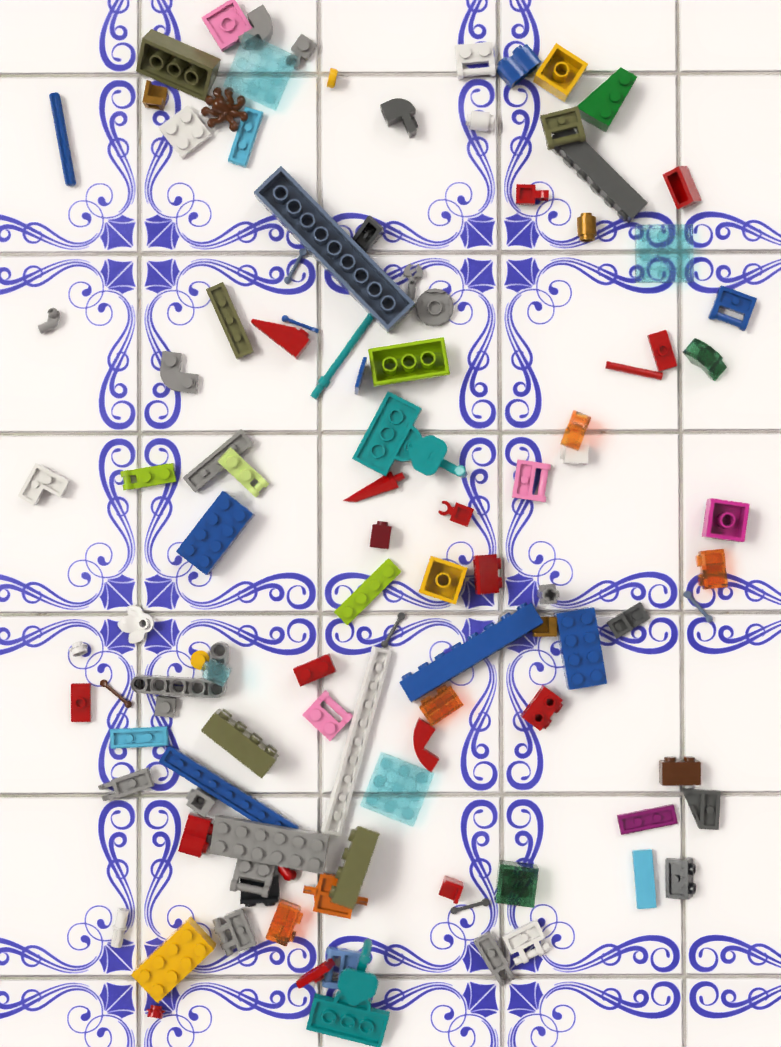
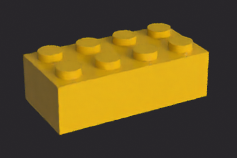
[131,916,216,1003]

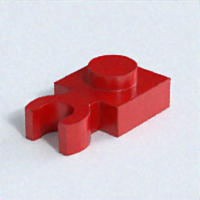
[438,501,474,527]

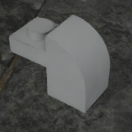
[238,5,273,49]

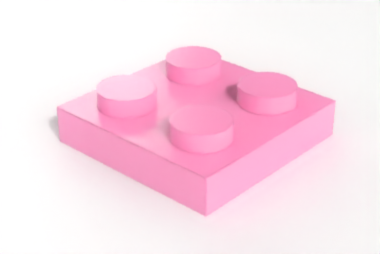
[201,0,252,52]

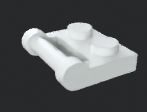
[454,41,496,80]

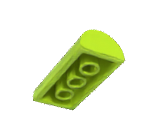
[368,337,450,387]

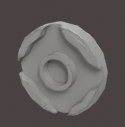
[416,288,454,327]

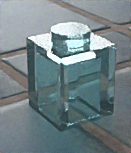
[201,658,233,687]

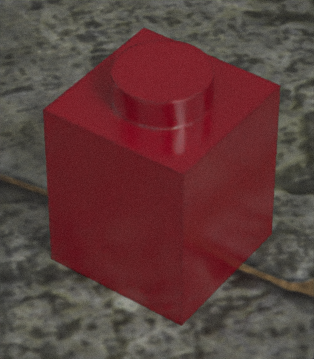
[370,521,392,549]

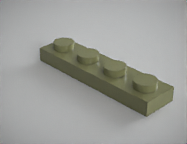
[206,282,254,360]

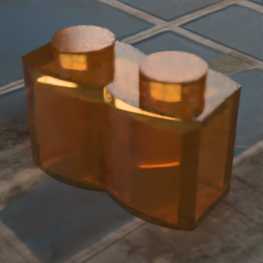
[695,549,728,590]

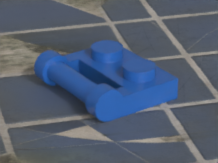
[708,285,757,331]

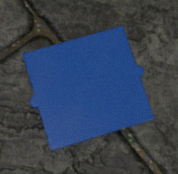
[354,357,367,395]

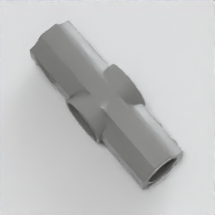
[537,584,559,604]

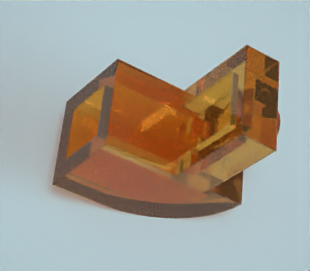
[560,410,591,451]

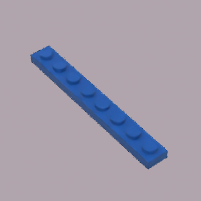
[159,745,300,829]

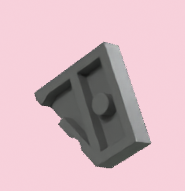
[682,788,721,830]

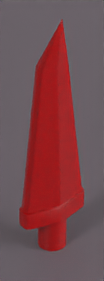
[343,471,405,502]

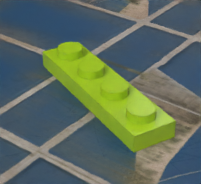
[334,558,402,625]

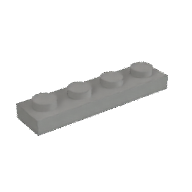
[183,429,254,493]

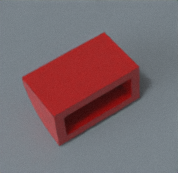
[663,166,702,210]

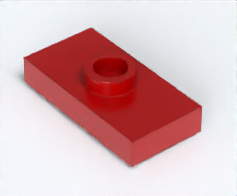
[647,330,677,372]
[71,683,91,722]
[296,958,335,989]

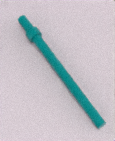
[310,314,374,400]

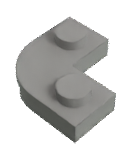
[160,351,199,394]

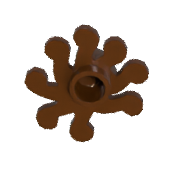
[201,87,248,132]

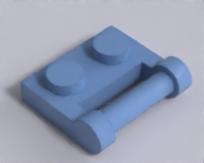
[322,946,361,990]

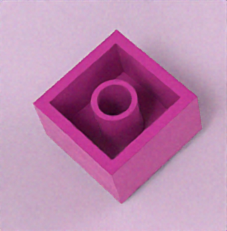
[701,498,750,542]

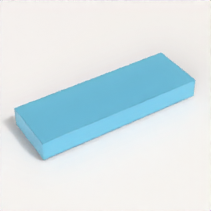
[228,107,264,168]
[110,726,169,749]
[632,849,657,909]

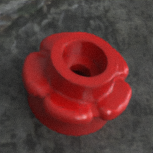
[146,1005,165,1019]

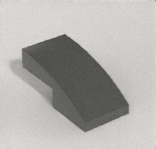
[606,601,650,639]

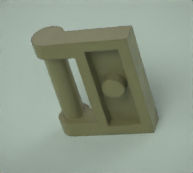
[540,106,586,151]

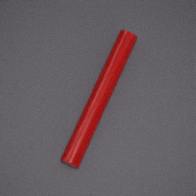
[605,361,663,380]

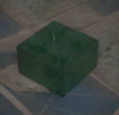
[494,860,539,908]

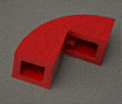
[413,717,439,772]

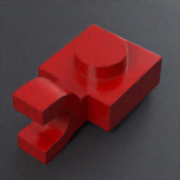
[516,184,549,205]

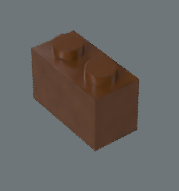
[659,756,701,786]

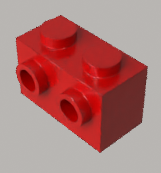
[520,685,563,731]

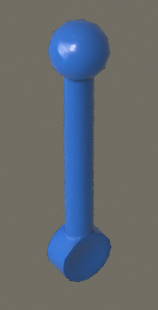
[281,315,319,333]

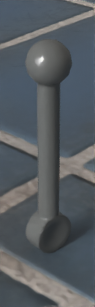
[381,612,405,648]
[450,898,490,914]

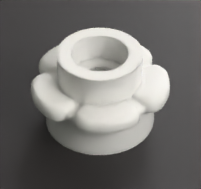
[69,641,88,657]

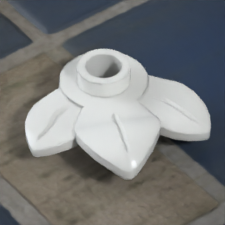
[118,605,154,644]

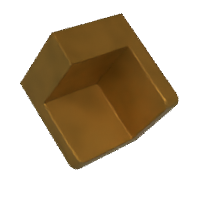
[142,80,168,111]
[532,617,557,637]

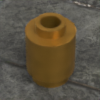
[577,213,597,242]

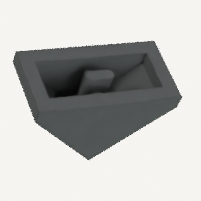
[352,215,384,252]

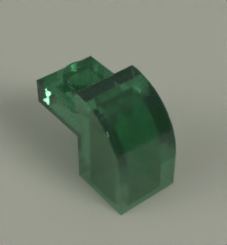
[683,338,727,381]

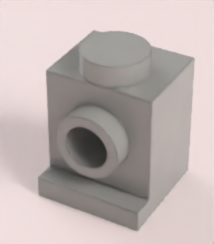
[186,787,217,818]

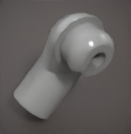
[37,307,60,334]

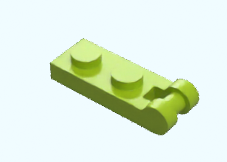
[120,463,177,491]

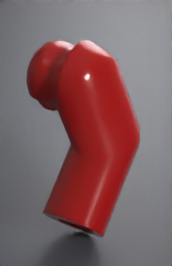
[277,866,297,881]

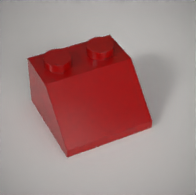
[473,554,502,595]

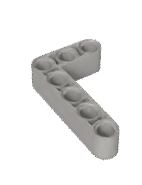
[130,641,229,698]

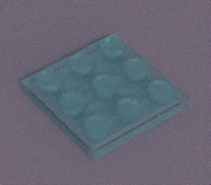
[223,32,298,111]
[635,224,694,283]
[360,751,435,827]

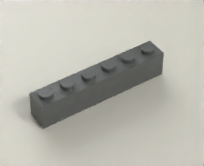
[552,129,648,223]

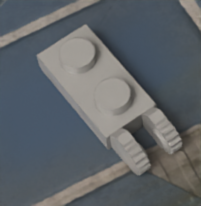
[98,767,154,801]
[473,930,515,987]

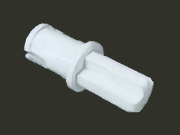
[110,908,129,948]

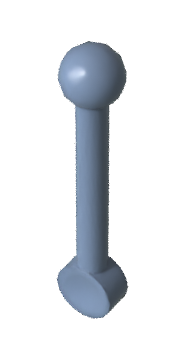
[284,248,307,284]
[683,591,713,623]

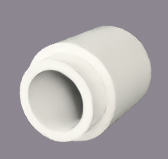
[466,110,494,132]

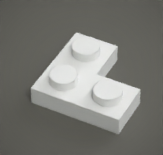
[17,463,70,506]

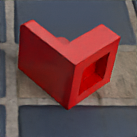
[438,875,464,904]

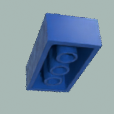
[176,491,255,575]
[554,607,607,690]

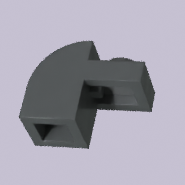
[380,98,418,138]

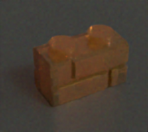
[419,684,464,726]
[265,899,304,947]

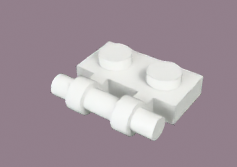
[502,919,551,966]

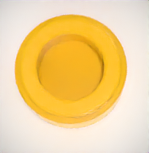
[327,68,338,88]

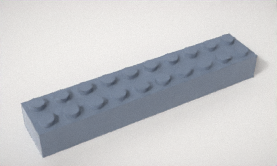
[253,166,415,333]

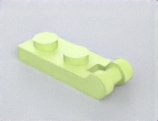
[217,447,269,497]

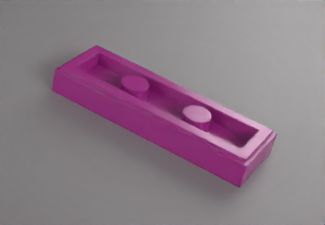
[617,804,678,835]

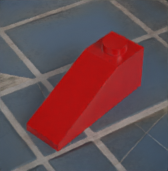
[251,319,311,359]

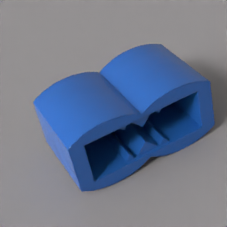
[496,44,541,89]

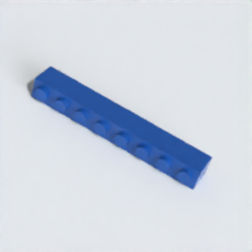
[399,602,544,703]

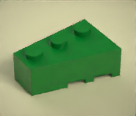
[578,67,638,132]

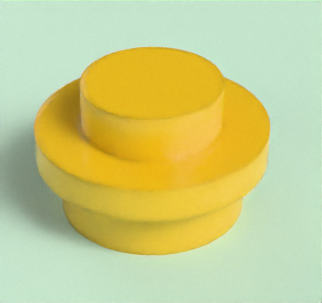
[190,650,210,670]

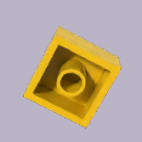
[533,43,588,102]
[419,556,468,605]

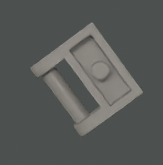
[230,859,276,898]

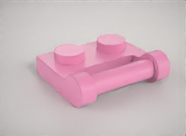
[512,459,551,503]
[302,690,353,741]

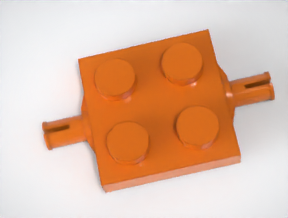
[303,873,368,919]

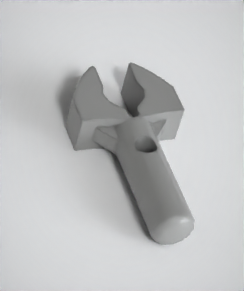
[403,263,423,300]

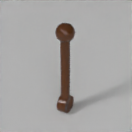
[100,679,132,708]

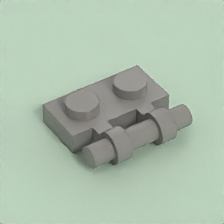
[212,907,257,956]

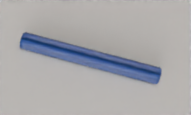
[49,92,76,186]

